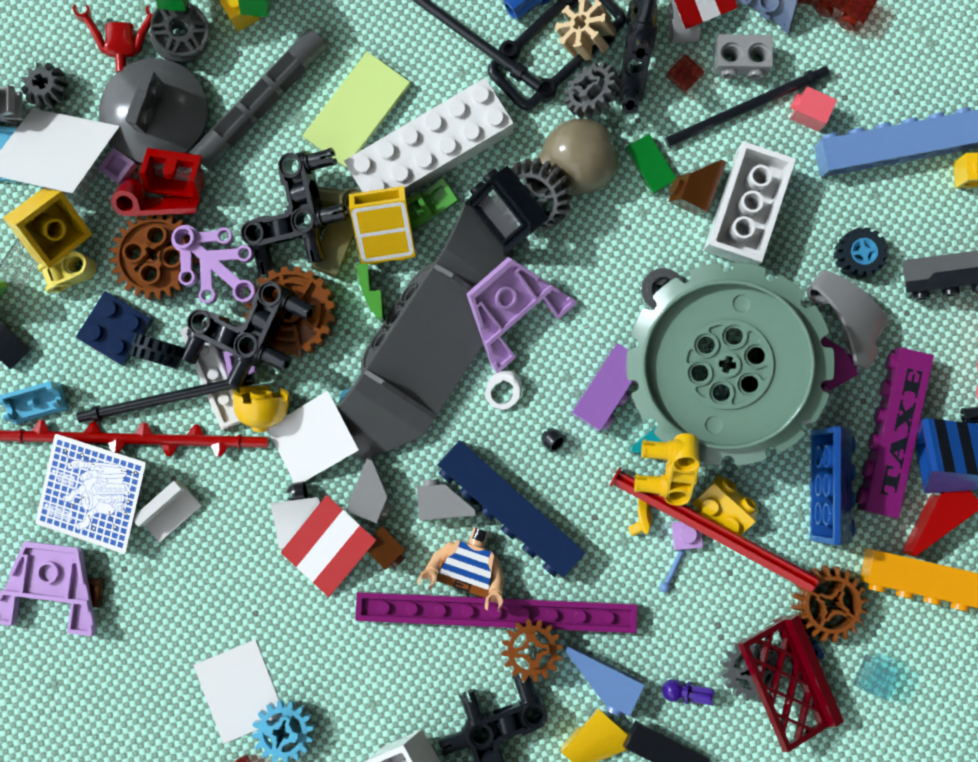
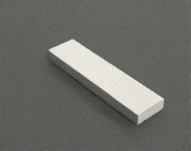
[180,319,242,431]

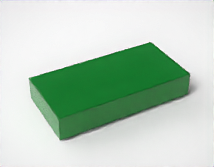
[625,134,676,195]

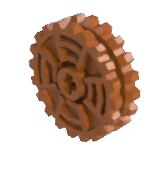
[245,266,338,358]

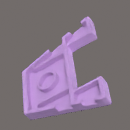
[466,257,577,373]
[0,541,97,636]

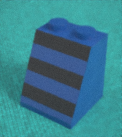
[915,418,978,494]

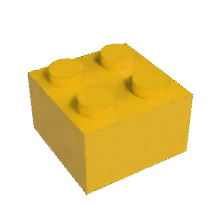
[3,187,93,268]

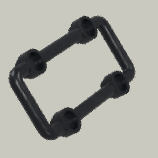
[487,0,626,111]

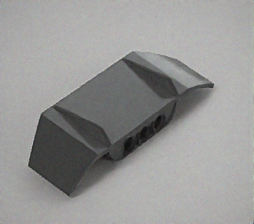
[336,203,514,460]

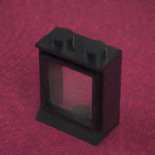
[465,165,549,255]

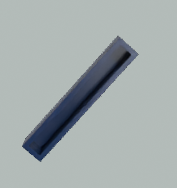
[437,440,585,578]

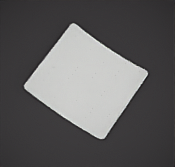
[270,497,320,549]

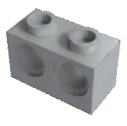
[713,34,773,79]

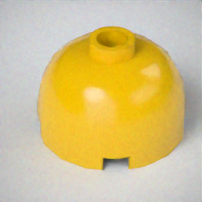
[233,385,289,432]

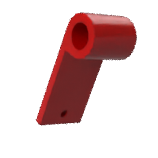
[111,178,202,216]

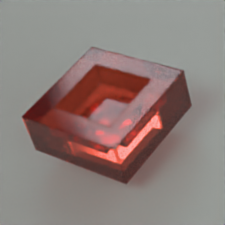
[665,54,705,94]

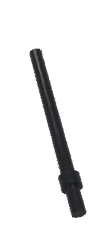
[412,0,544,92]

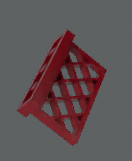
[738,615,844,753]

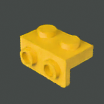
[692,474,760,535]

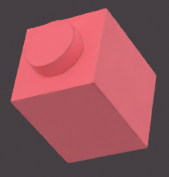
[789,86,837,132]

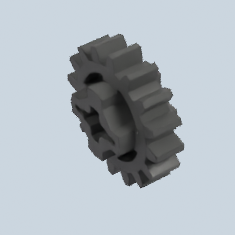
[564,62,621,119]
[720,638,783,701]

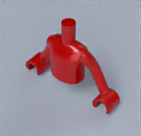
[72,4,153,73]

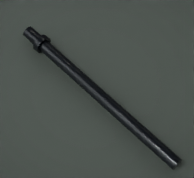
[665,66,830,148]
[76,374,255,423]

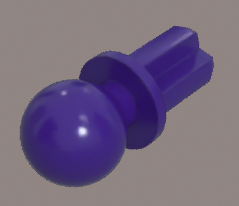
[662,679,715,705]

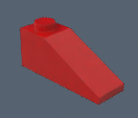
[902,490,978,556]

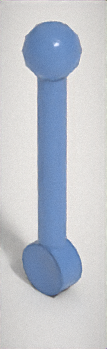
[659,549,688,593]

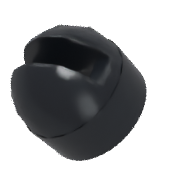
[541,428,566,453]
[286,481,308,501]

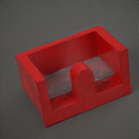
[139,148,205,200]

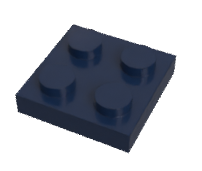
[76,291,154,366]

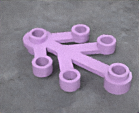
[171,225,257,305]

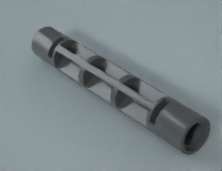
[189,28,328,171]

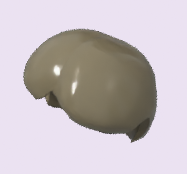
[537,118,619,195]

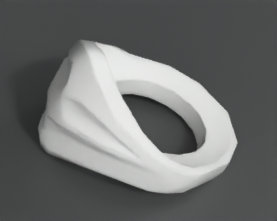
[485,370,522,410]

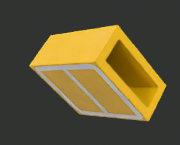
[349,186,416,265]

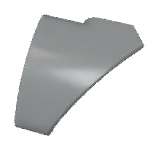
[807,271,888,369]

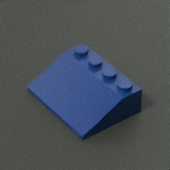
[810,426,856,545]

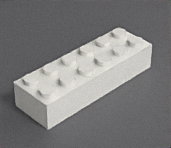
[344,78,514,196]

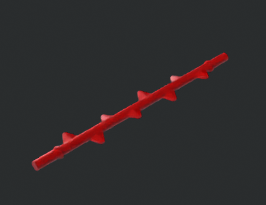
[0,420,269,457]

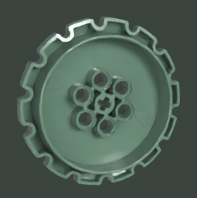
[626,262,834,466]

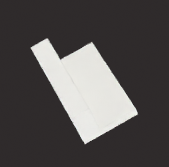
[133,481,203,543]

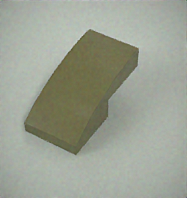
[311,220,355,278]

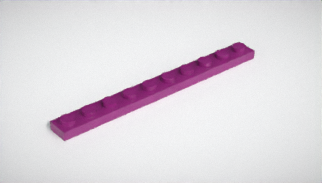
[355,591,637,633]

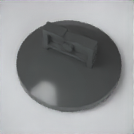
[99,58,209,166]

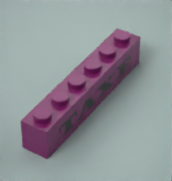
[856,347,934,519]

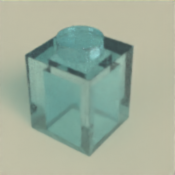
[853,653,901,701]

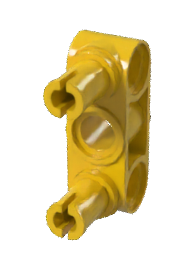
[634,433,700,506]

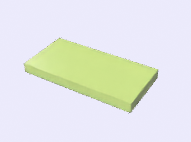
[302,51,410,169]

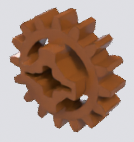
[501,619,563,682]

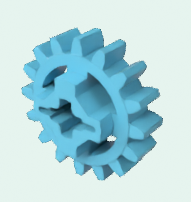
[252,699,315,762]

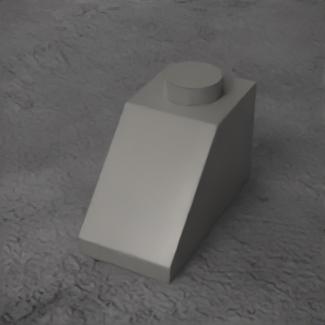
[345,458,392,524]
[417,479,476,520]

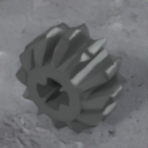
[20,62,70,110]

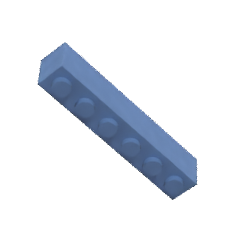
[814,107,978,178]

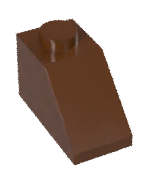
[668,159,726,215]

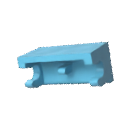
[0,381,69,425]

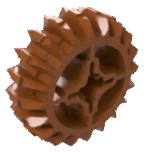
[790,565,869,642]

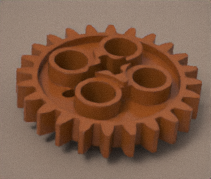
[109,214,200,301]

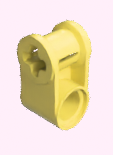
[37,251,97,294]

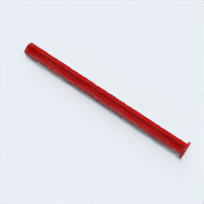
[609,467,819,592]

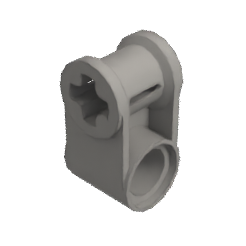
[668,0,700,44]

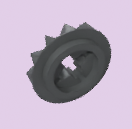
[641,268,684,310]

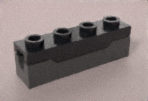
[902,250,978,300]

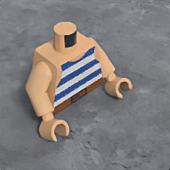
[417,527,504,612]

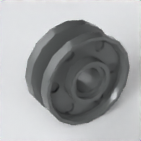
[150,2,209,64]

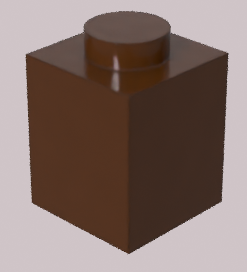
[367,525,407,570]

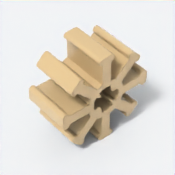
[555,0,616,61]

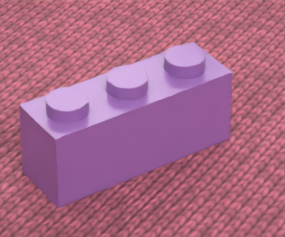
[571,343,637,432]

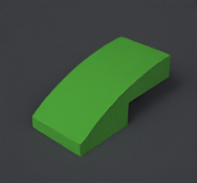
[407,178,460,231]
[357,264,385,322]

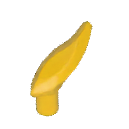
[628,498,652,536]

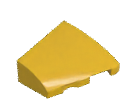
[560,707,628,762]

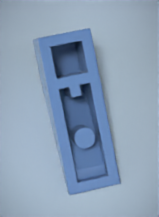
[564,643,645,717]

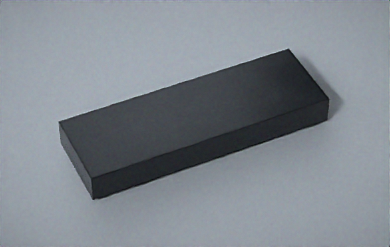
[622,720,710,762]

